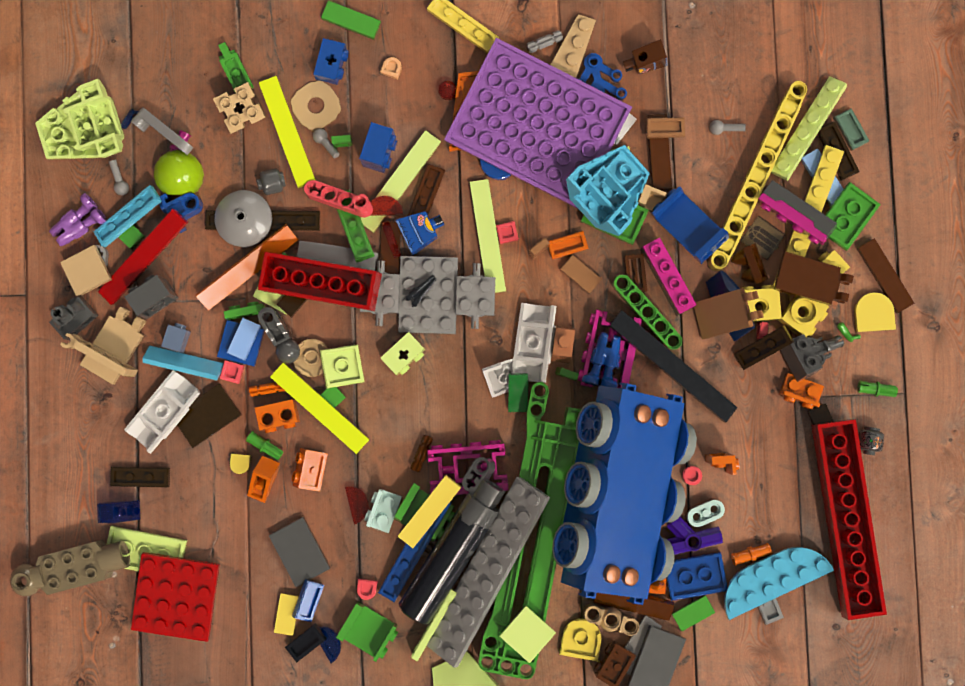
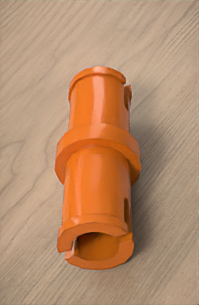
[731,543,772,566]

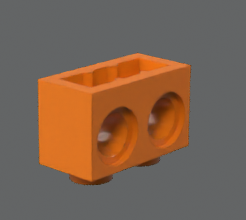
[255,399,300,433]

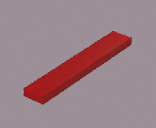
[98,209,188,305]

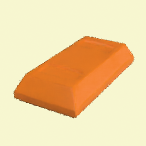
[548,231,589,260]

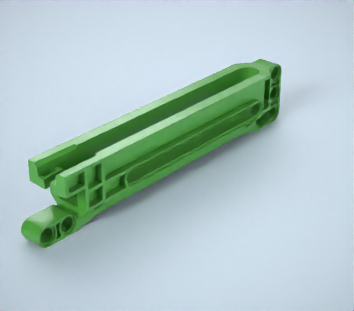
[479,382,581,679]

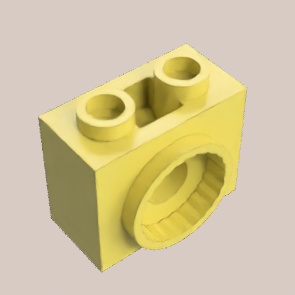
[742,285,782,322]
[777,296,829,337]

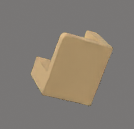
[638,184,667,212]

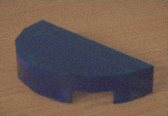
[319,626,341,664]

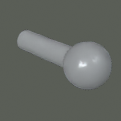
[709,120,746,135]
[313,128,339,158]
[109,160,129,196]

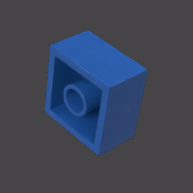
[359,122,398,173]

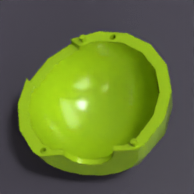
[153,150,204,195]

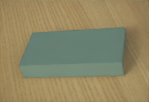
[833,108,869,151]

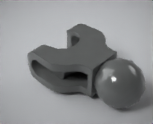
[258,307,300,364]

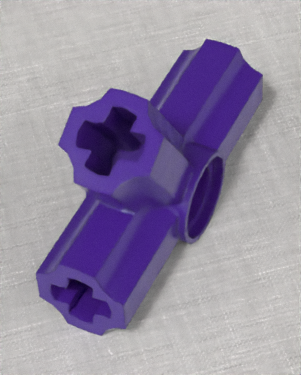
[666,517,723,555]

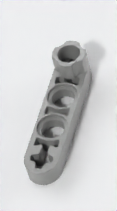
[131,107,193,155]

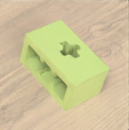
[381,332,425,375]

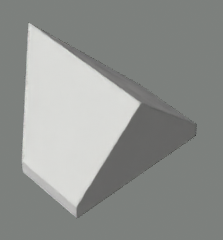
[482,359,513,398]

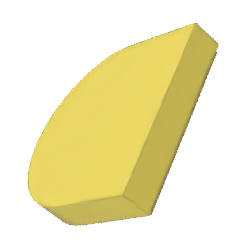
[854,293,896,332]
[559,618,601,662]

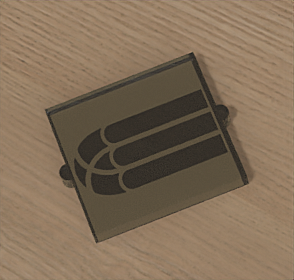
[740,216,786,260]

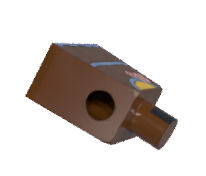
[623,39,668,74]

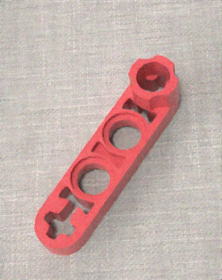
[304,180,373,218]

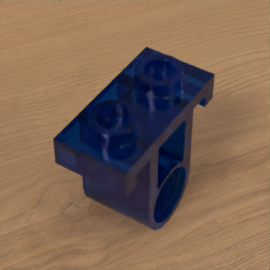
[97,500,141,524]

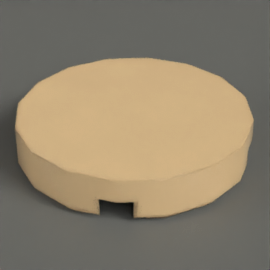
[293,339,328,377]

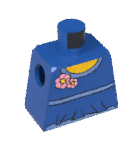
[396,212,444,255]

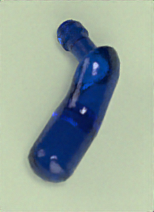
[121,108,139,129]

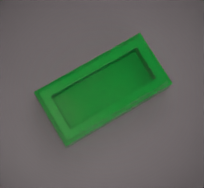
[508,373,528,412]

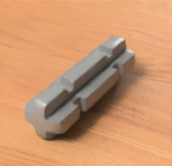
[527,30,563,53]

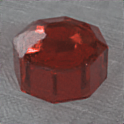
[438,81,457,100]

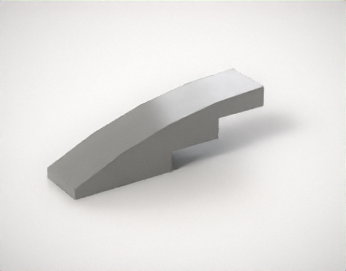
[297,241,379,271]

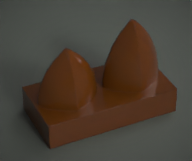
[731,243,768,284]

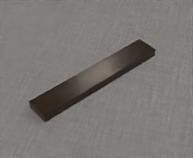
[205,210,320,231]

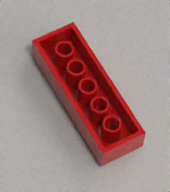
[258,252,382,312]

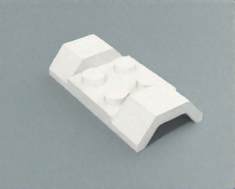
[511,303,557,383]
[124,370,200,454]

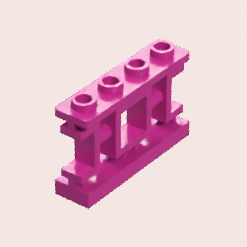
[577,309,642,388]
[427,440,508,495]

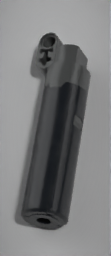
[398,457,506,624]

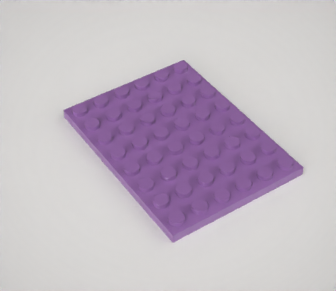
[444,38,632,209]

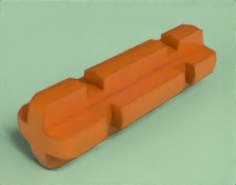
[249,382,285,397]

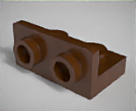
[594,641,636,686]

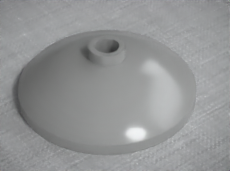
[215,190,272,247]

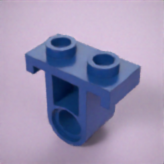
[159,193,203,233]

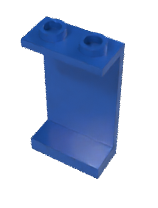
[652,186,729,264]

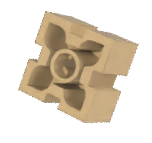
[213,82,266,134]

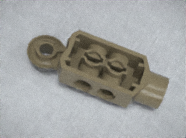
[10,540,130,597]

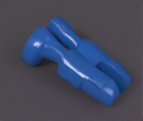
[582,332,621,388]

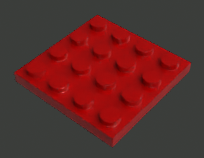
[131,552,220,642]

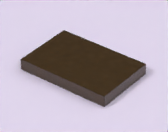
[177,384,242,448]

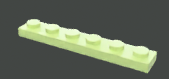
[771,76,847,181]

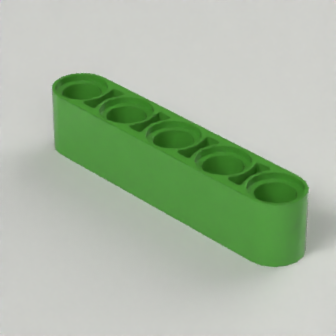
[612,275,682,350]

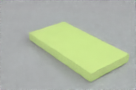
[106,526,187,571]

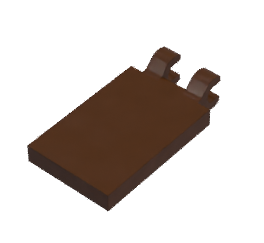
[774,252,854,305]

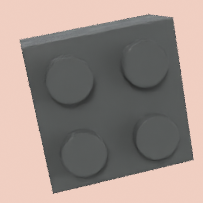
[124,275,179,319]

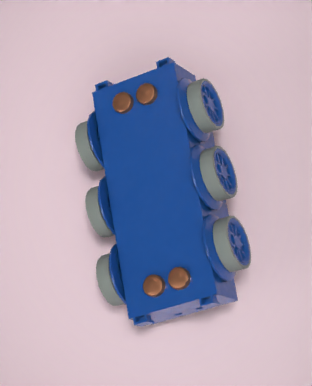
[552,383,697,605]

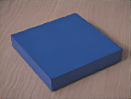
[217,320,265,367]

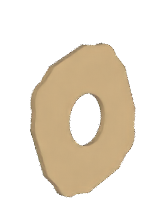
[291,81,341,130]

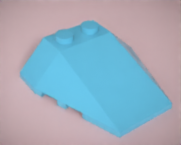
[566,145,650,236]

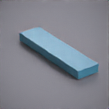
[93,185,162,247]
[143,345,224,380]

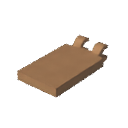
[694,288,764,340]

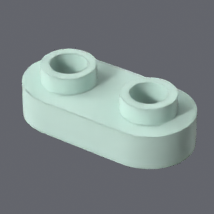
[686,499,725,527]

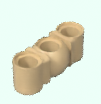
[583,603,639,636]

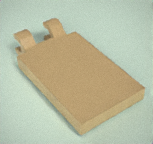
[80,307,146,385]
[60,333,138,377]

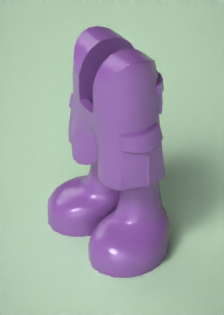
[49,193,107,246]

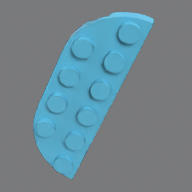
[724,547,834,620]

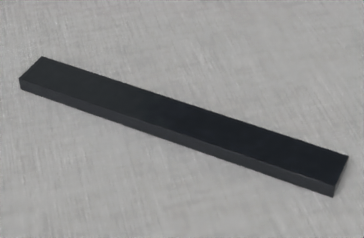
[608,310,738,423]

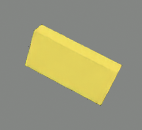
[274,593,299,636]

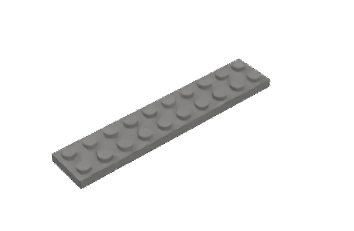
[427,477,550,668]

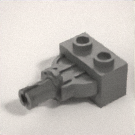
[49,297,99,340]
[780,334,844,382]

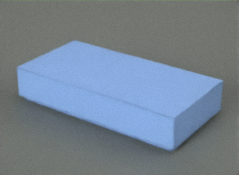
[227,318,261,361]

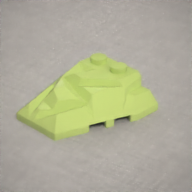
[35,79,124,159]

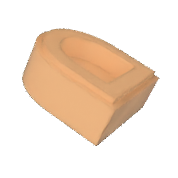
[380,57,402,80]

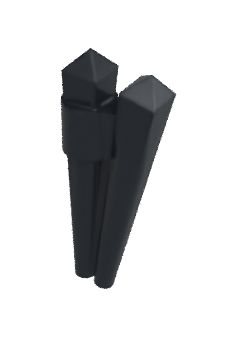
[405,275,437,307]

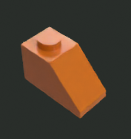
[247,456,280,503]

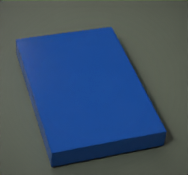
[666,552,728,601]

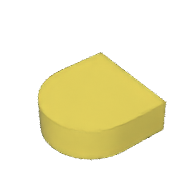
[230,454,251,474]

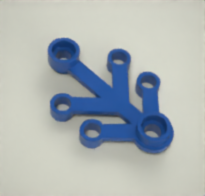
[579,53,627,100]

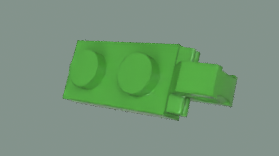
[218,42,254,93]

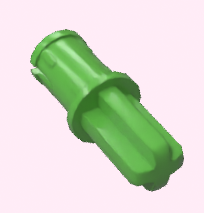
[857,381,898,397]
[246,431,283,460]

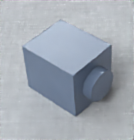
[161,323,191,353]

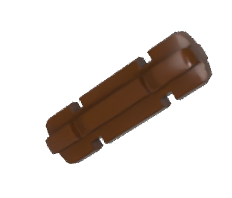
[410,435,433,472]

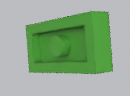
[224,302,265,320]

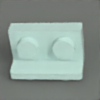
[364,489,402,533]

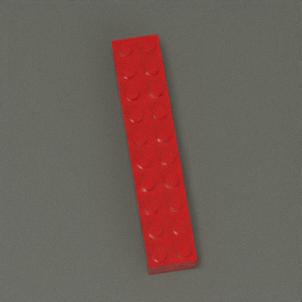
[811,419,887,620]

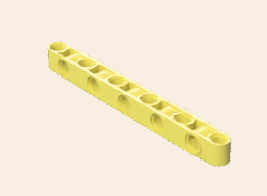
[708,81,807,271]

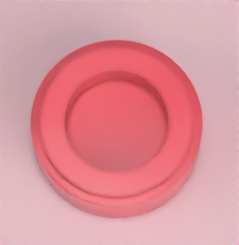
[682,466,702,485]

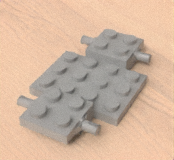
[360,256,496,334]

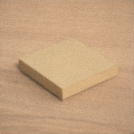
[60,245,112,297]

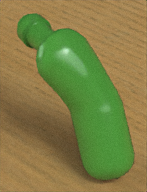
[837,322,861,342]

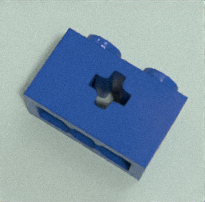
[313,38,349,85]

